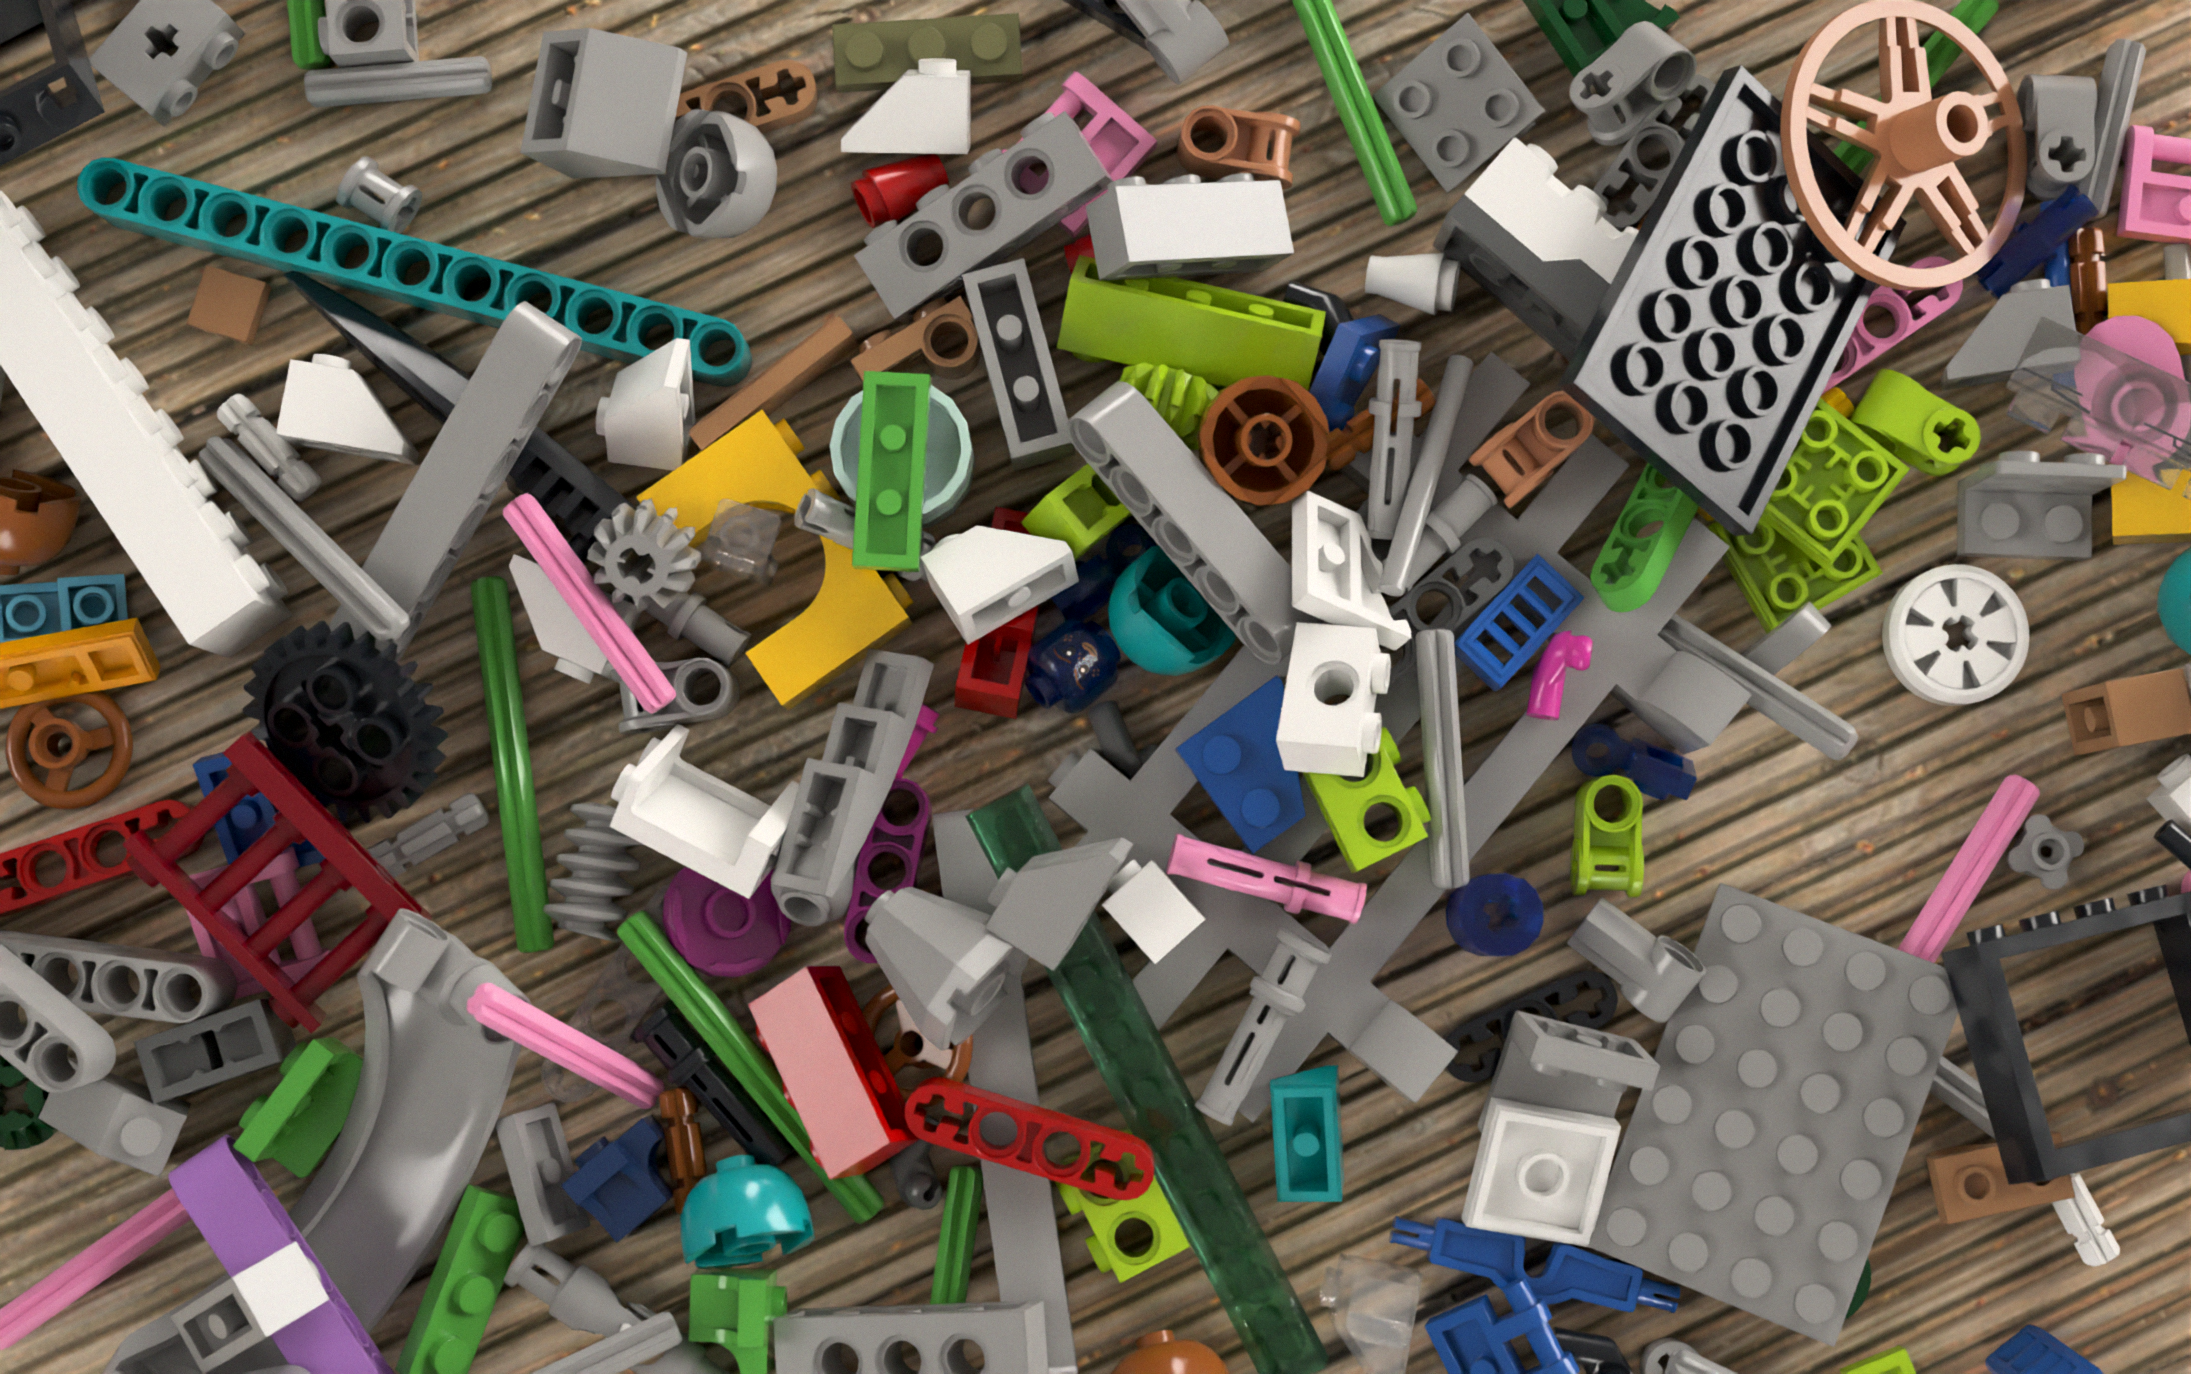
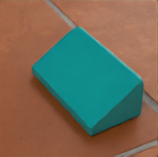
[1270,1065,1344,1202]

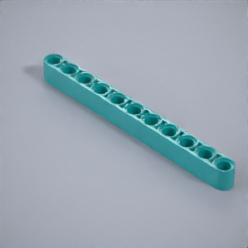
[77,157,752,387]

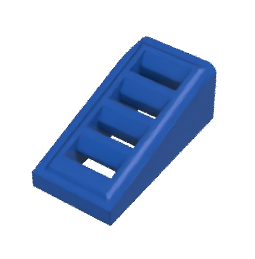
[1454,553,1585,692]
[1985,1324,2103,1374]

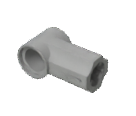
[1115,0,1230,85]
[1567,897,1706,1023]

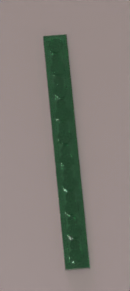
[965,783,1329,1374]

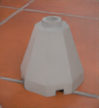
[865,887,1029,1051]

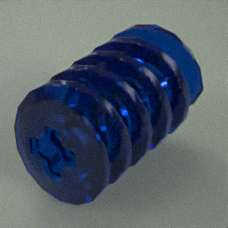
[1445,873,1544,956]

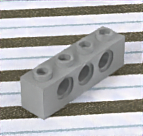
[854,111,1113,325]
[773,1300,1049,1374]

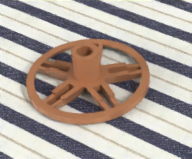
[1780,0,2027,291]

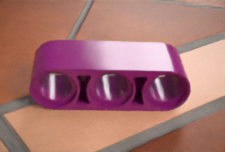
[844,778,932,963]

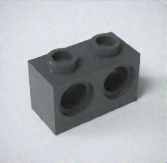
[134,997,297,1104]

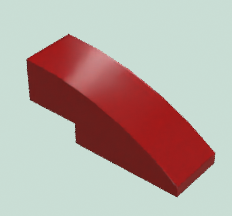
[954,507,1041,719]

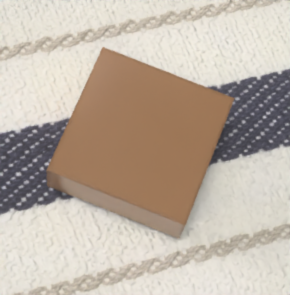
[186,265,272,346]

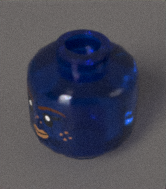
[1025,619,1121,714]

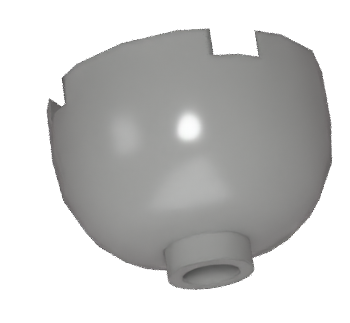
[656,109,777,239]

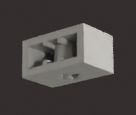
[89,0,245,126]

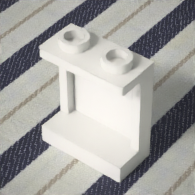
[609,724,799,899]

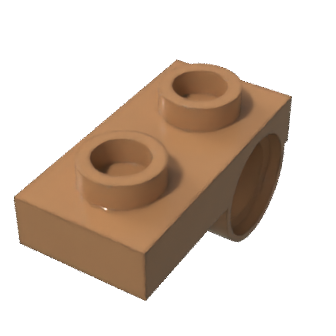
[851,296,980,384]
[1926,1131,2075,1224]

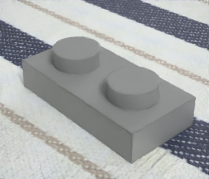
[495,1102,591,1247]

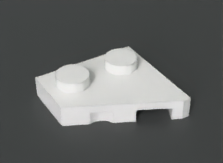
[1292,490,1411,651]

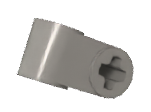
[1569,21,1697,146]
[2017,74,2097,201]
[611,658,740,735]

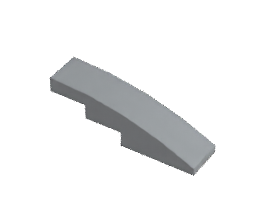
[771,649,934,898]

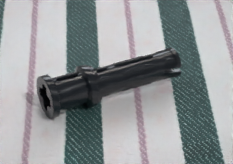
[630,1000,795,1167]

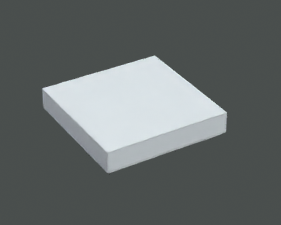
[1461,1097,1621,1247]

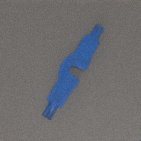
[1389,1216,1680,1313]

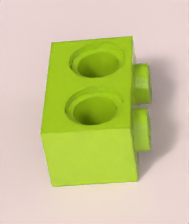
[1021,463,1132,561]
[1302,726,1431,873]
[1055,1125,1190,1283]

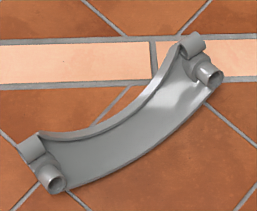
[101,909,532,1374]

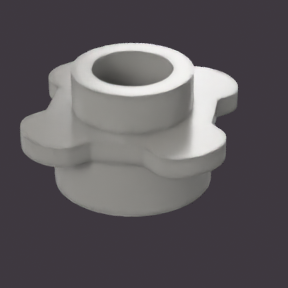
[2007,814,2084,890]

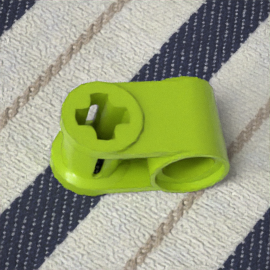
[1849,369,1981,476]
[1570,775,1644,898]

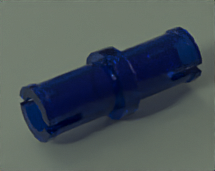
[1972,184,2099,301]

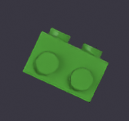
[233,1037,363,1178]

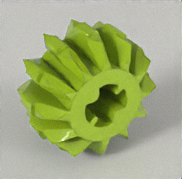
[1117,362,1219,450]

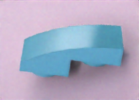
[0,574,128,643]

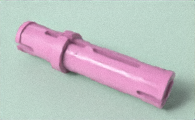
[1166,833,1367,924]

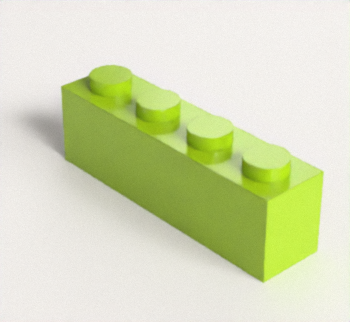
[1057,255,1326,391]

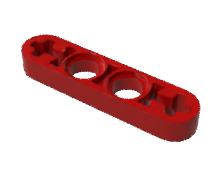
[0,800,206,918]
[904,1077,1155,1201]

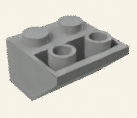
[520,28,687,179]

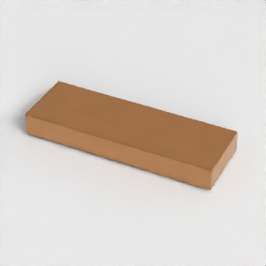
[688,316,858,451]

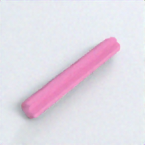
[503,493,676,714]
[1898,774,2040,963]
[466,983,665,1109]
[0,1188,192,1350]

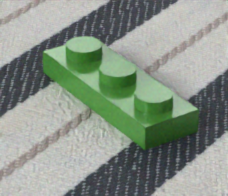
[852,371,931,572]
[395,1184,525,1374]

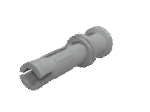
[1195,927,1332,1126]

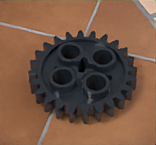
[242,621,448,823]

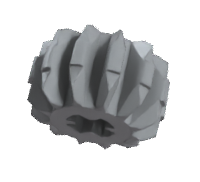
[587,498,701,612]

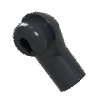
[1552,1327,1633,1374]

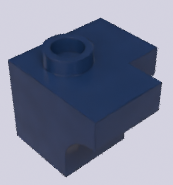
[561,1115,673,1243]

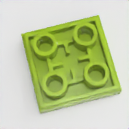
[1760,398,1910,570]
[1707,518,1883,634]

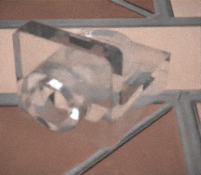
[701,498,782,587]

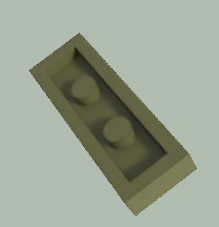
[832,13,1023,93]

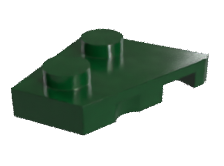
[1523,0,1680,78]

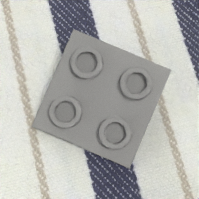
[1372,13,1546,193]

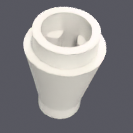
[1365,253,1460,315]

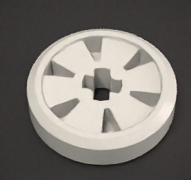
[1882,564,2029,706]

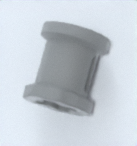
[336,156,422,234]

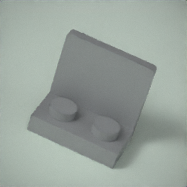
[1957,451,2126,561]
[1478,1010,1660,1133]

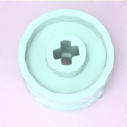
[829,385,976,529]

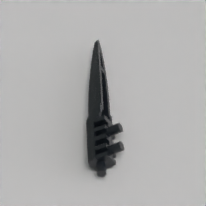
[283,270,652,563]

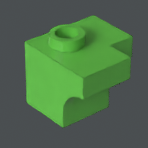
[688,1268,788,1374]

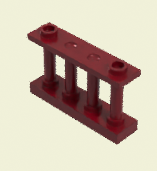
[122,731,432,1034]

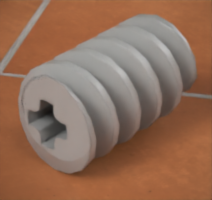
[543,802,644,942]

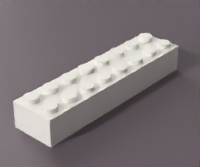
[0,190,292,658]

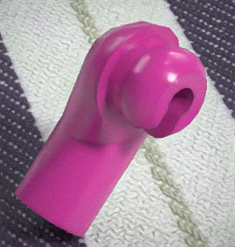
[1526,631,1593,721]

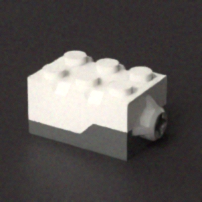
[1433,137,1639,362]

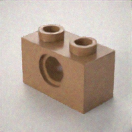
[2061,668,2191,756]

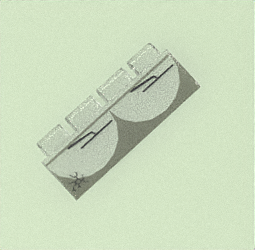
[2005,316,2191,500]

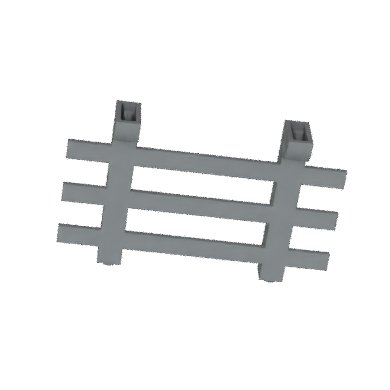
[1048,352,1752,1123]

